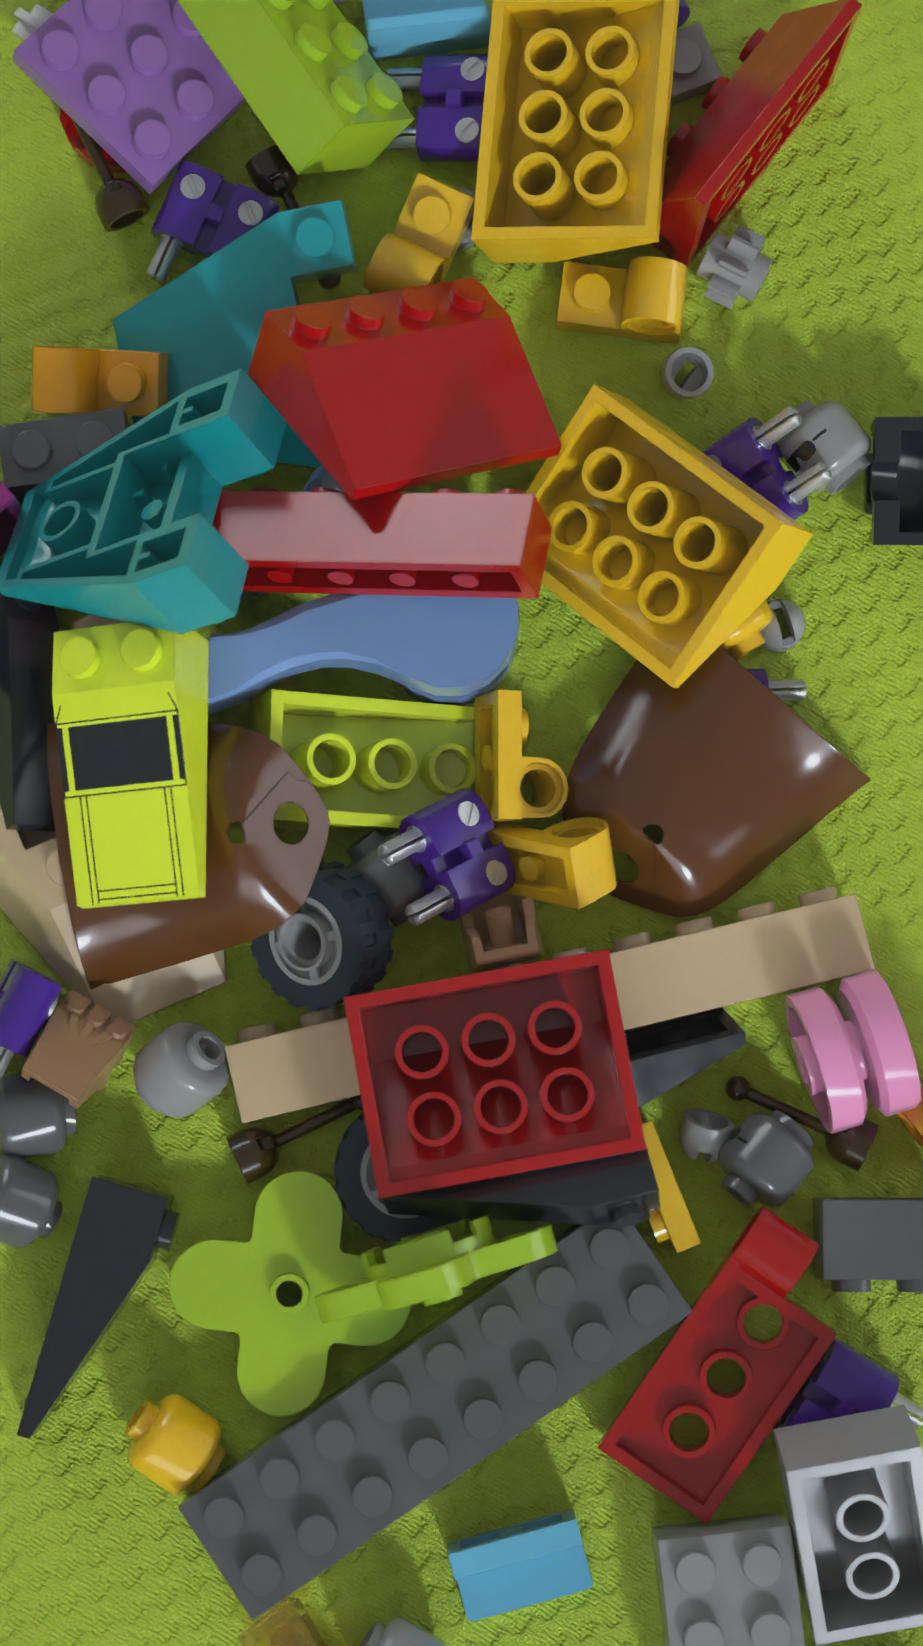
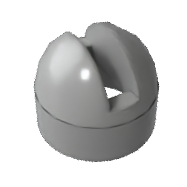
[660,347,714,400]
[760,599,806,652]
[680,1109,735,1163]

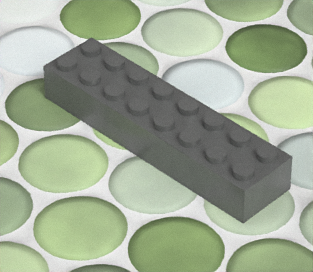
[178,1222,693,1620]

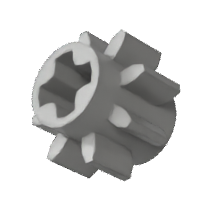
[697,225,774,309]

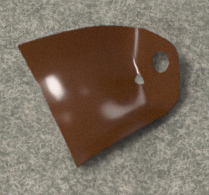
[562,646,871,917]
[47,723,330,990]

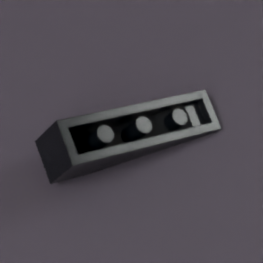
[0,561,59,831]
[625,1007,746,1107]
[382,1147,661,1228]
[17,1175,180,1439]

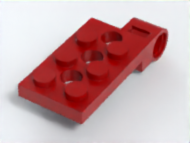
[598,1205,837,1524]

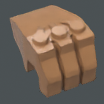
[459,893,544,970]
[21,990,136,1109]

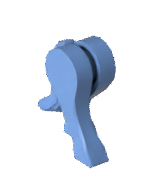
[208,467,519,715]

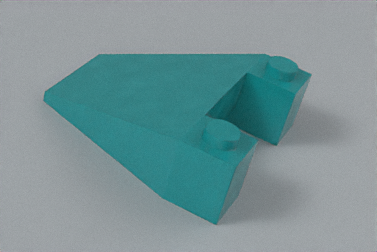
[112,200,359,468]
[0,369,287,634]

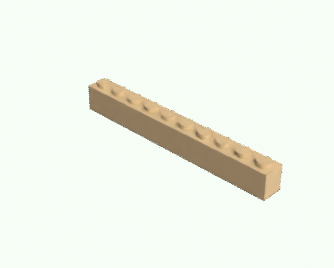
[224,886,875,1123]

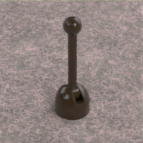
[71,118,150,232]
[245,145,341,290]
[725,1076,879,1172]
[226,1095,363,1184]

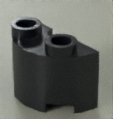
[864,417,923,545]

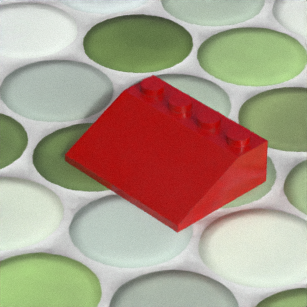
[650,0,862,268]
[248,277,562,500]
[343,949,647,1199]

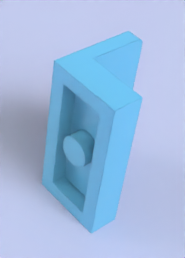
[362,0,491,61]
[448,1508,593,1621]

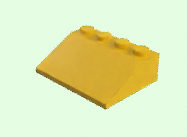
[471,0,680,263]
[525,384,813,688]

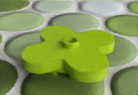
[169,1170,411,1416]
[314,1214,558,1323]

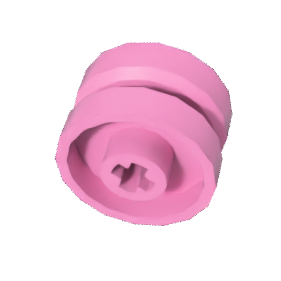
[784,969,921,1134]

